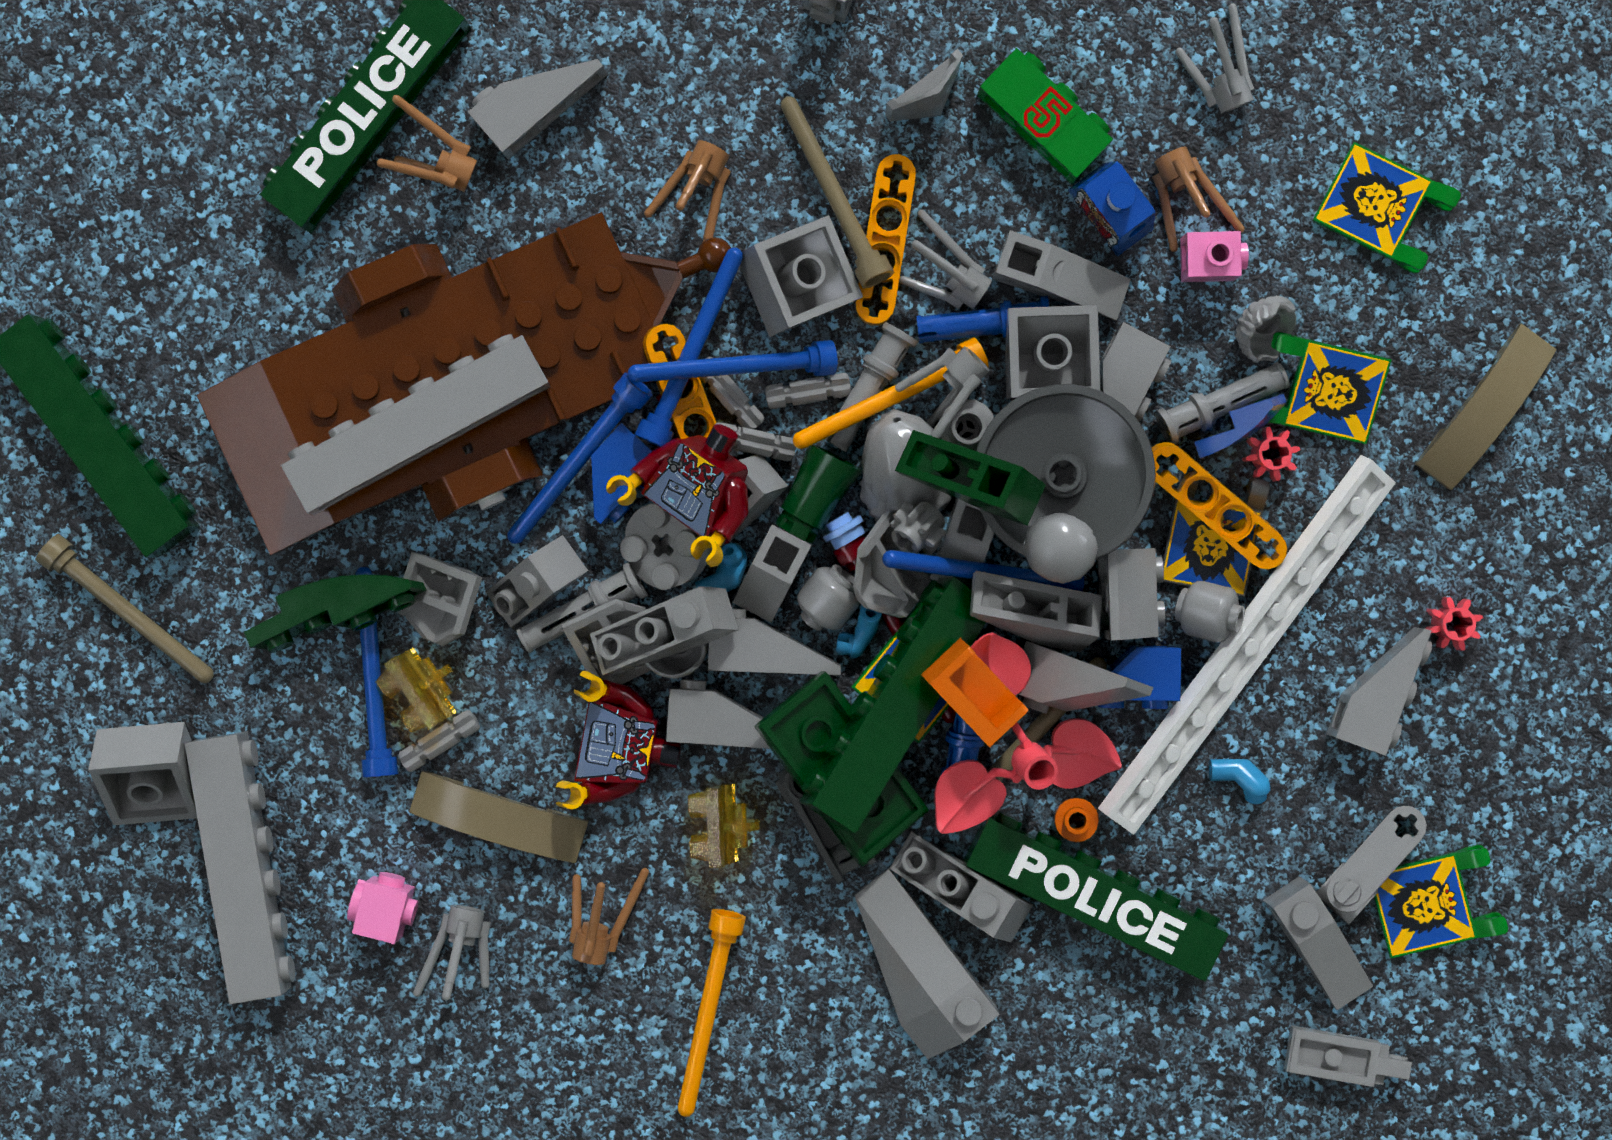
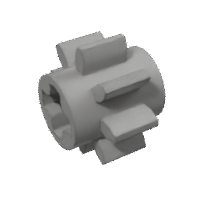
[890,501,947,555]

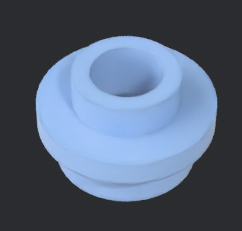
[823,512,865,550]

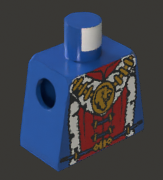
[1068,161,1156,257]

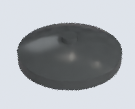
[977,384,1156,560]

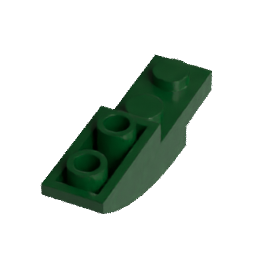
[244,574,427,653]

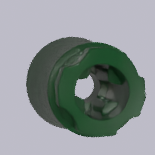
[776,444,863,544]

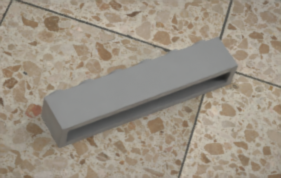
[281,334,550,515]
[184,731,295,1005]

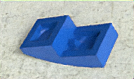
[1194,394,1286,458]

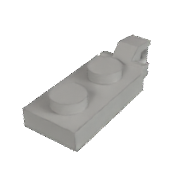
[1284,1025,1412,1087]

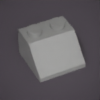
[740,215,863,337]
[1005,305,1100,400]
[1097,548,1165,640]
[88,722,197,825]

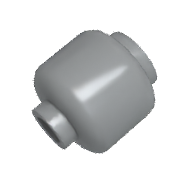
[939,399,994,451]
[797,564,861,631]
[1175,581,1245,642]

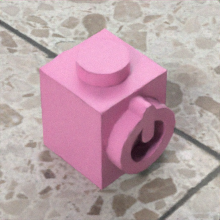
[1180,231,1249,282]
[347,872,419,944]

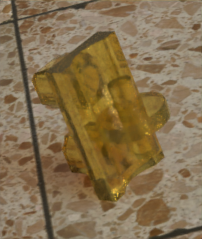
[376,648,457,732]
[688,784,760,868]

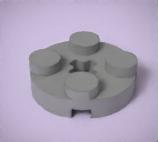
[620,503,709,590]

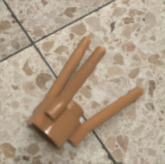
[377,95,477,192]
[644,140,731,242]
[1152,146,1244,252]
[569,868,649,965]

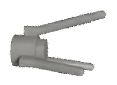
[1175,3,1254,114]
[899,210,992,309]
[895,346,990,438]
[413,905,491,1001]

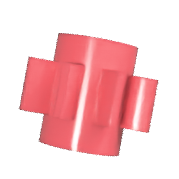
[1242,426,1300,482]
[1425,597,1483,651]

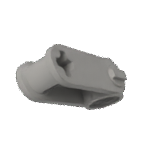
[1316,806,1427,924]

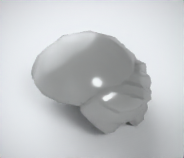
[1235,295,1297,363]

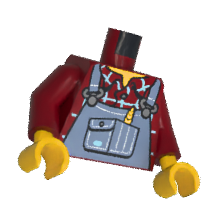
[606,424,749,567]
[556,671,681,809]

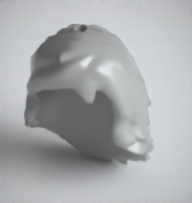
[859,409,951,523]

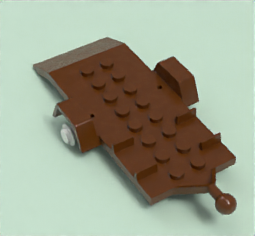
[197,212,731,555]

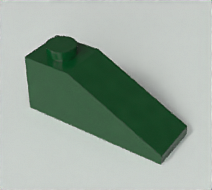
[895,430,1046,526]

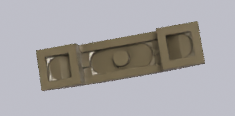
[1415,323,1557,490]
[409,770,589,863]

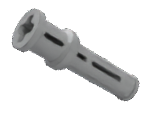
[824,322,918,453]
[1155,362,1290,445]
[516,562,648,653]

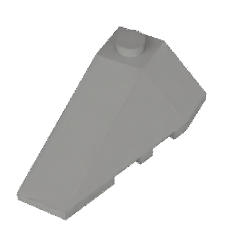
[854,867,1000,1059]

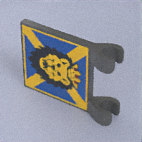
[1162,466,1270,597]

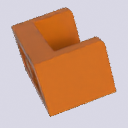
[921,638,1029,747]

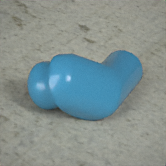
[695,543,747,592]
[835,606,882,659]
[1209,759,1270,804]

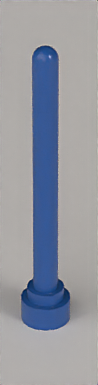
[634,247,743,447]
[628,340,838,382]
[507,372,652,544]
[882,550,1084,591]
[355,567,398,777]

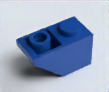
[591,423,652,525]
[1098,645,1181,709]

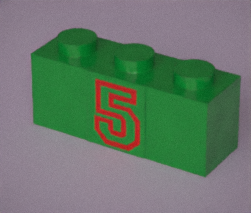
[977,48,1113,185]

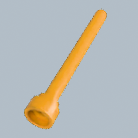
[793,337,989,449]
[678,909,746,1117]

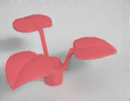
[934,632,1122,834]

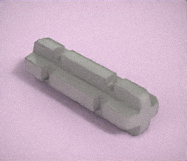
[699,356,764,430]
[765,373,851,409]
[716,422,796,461]
[398,710,480,772]

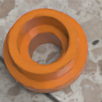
[1054,798,1099,842]

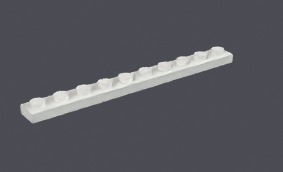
[1098,455,1396,835]

